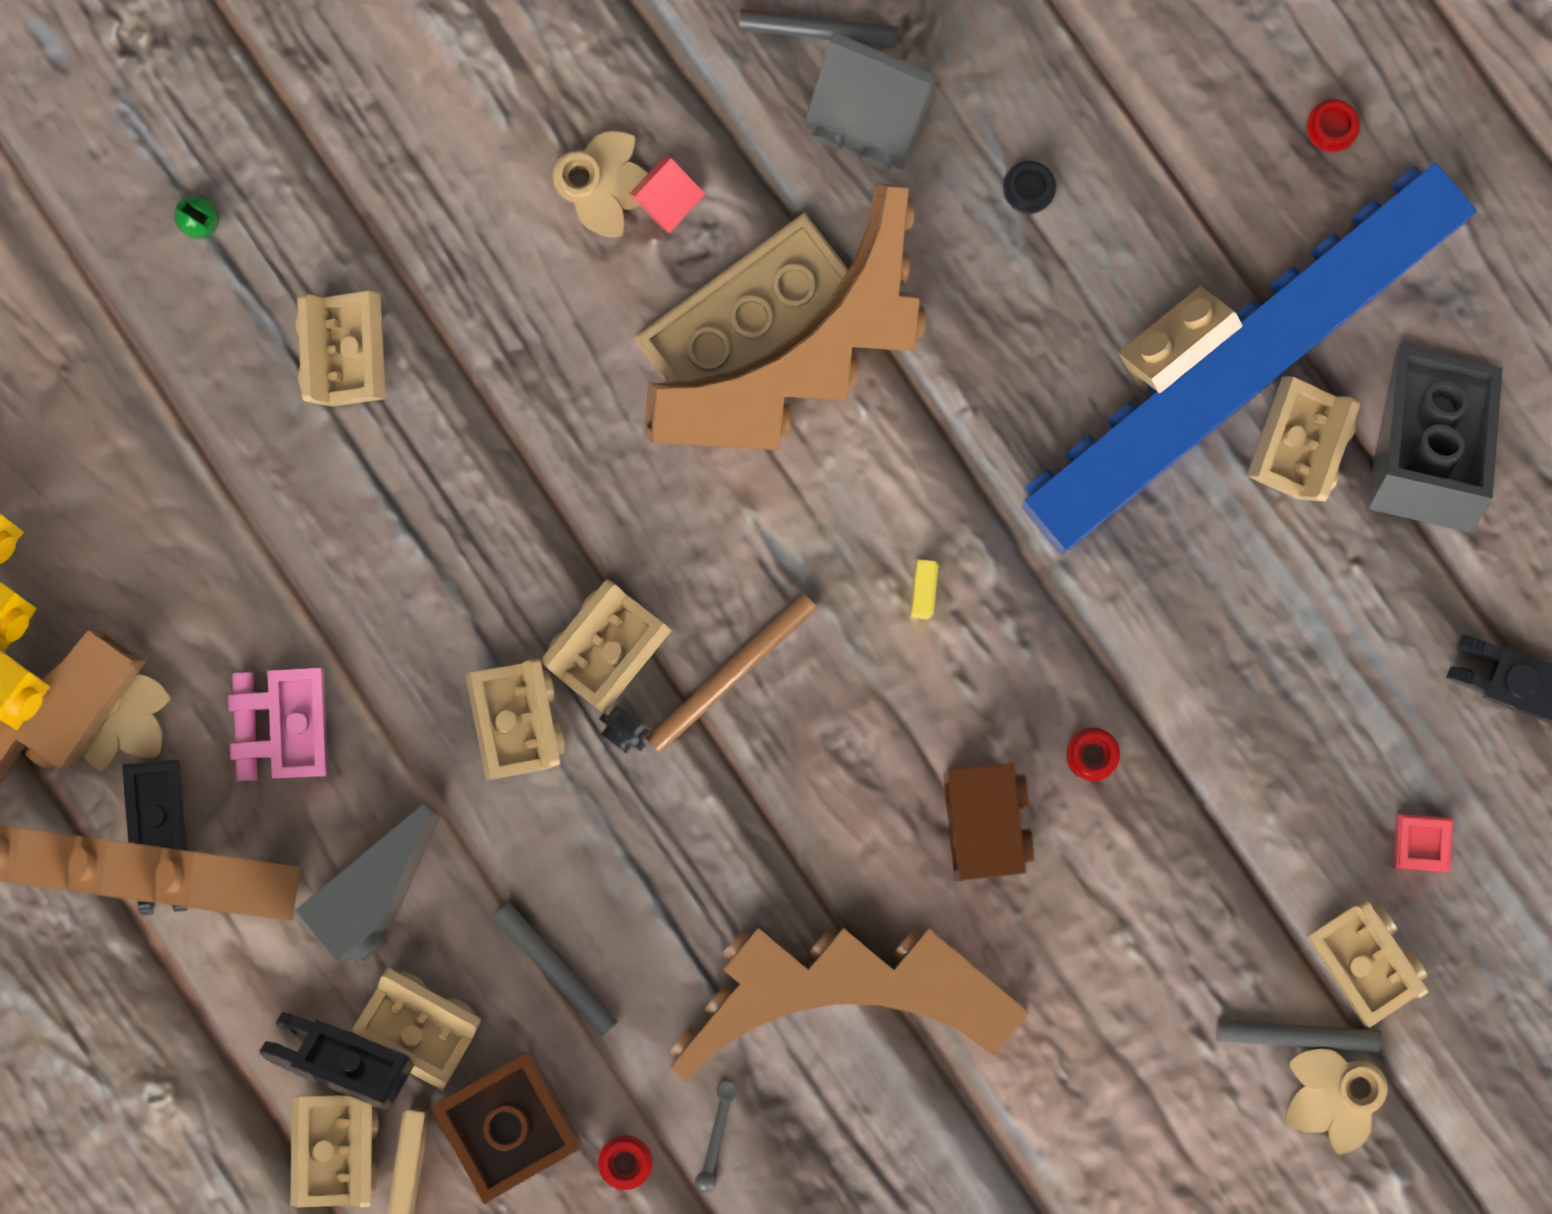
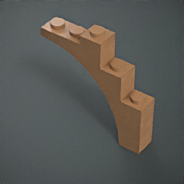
[644,183,925,450]
[0,630,146,784]
[0,825,301,921]
[669,928,1030,1082]

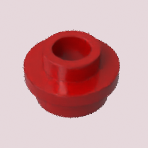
[1066,727,1120,782]
[598,1135,653,1190]

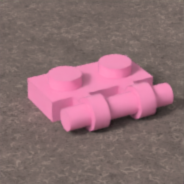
[228,668,329,781]

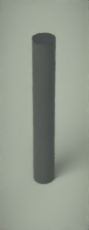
[739,9,898,48]
[493,902,618,1037]
[1216,1020,1382,1052]

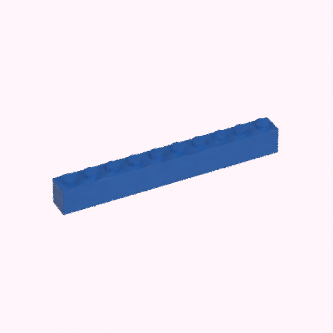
[1021,162,1477,556]

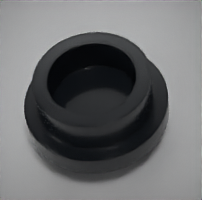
[1003,161,1056,214]
[598,705,650,754]

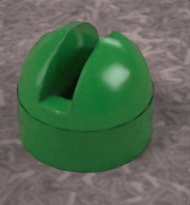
[174,194,219,239]

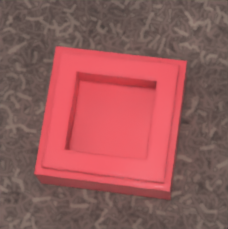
[629,156,706,233]
[1393,814,1453,872]

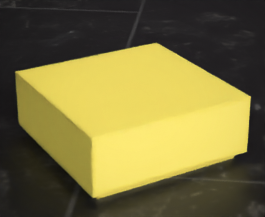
[910,559,939,620]

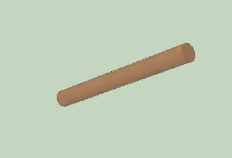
[646,593,817,753]

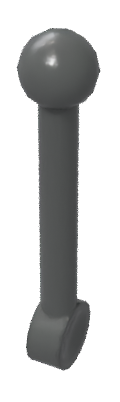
[695,1080,738,1193]

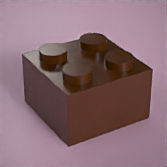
[943,763,1034,881]
[430,1050,584,1204]

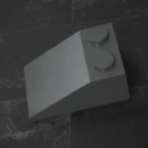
[806,32,935,171]
[1368,345,1503,533]
[295,803,441,963]

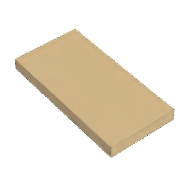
[634,212,848,382]

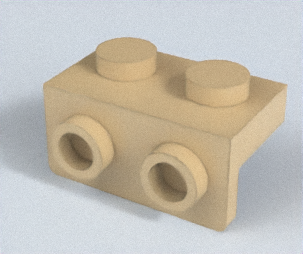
[1118,286,1243,393]
[295,291,386,407]
[1247,376,1361,501]
[541,579,671,713]
[465,658,564,781]
[1305,900,1428,1028]
[350,968,481,1092]
[291,1094,378,1207]

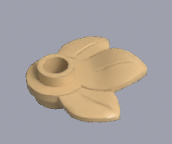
[553,131,648,237]
[83,674,171,772]
[1285,1049,1388,1155]

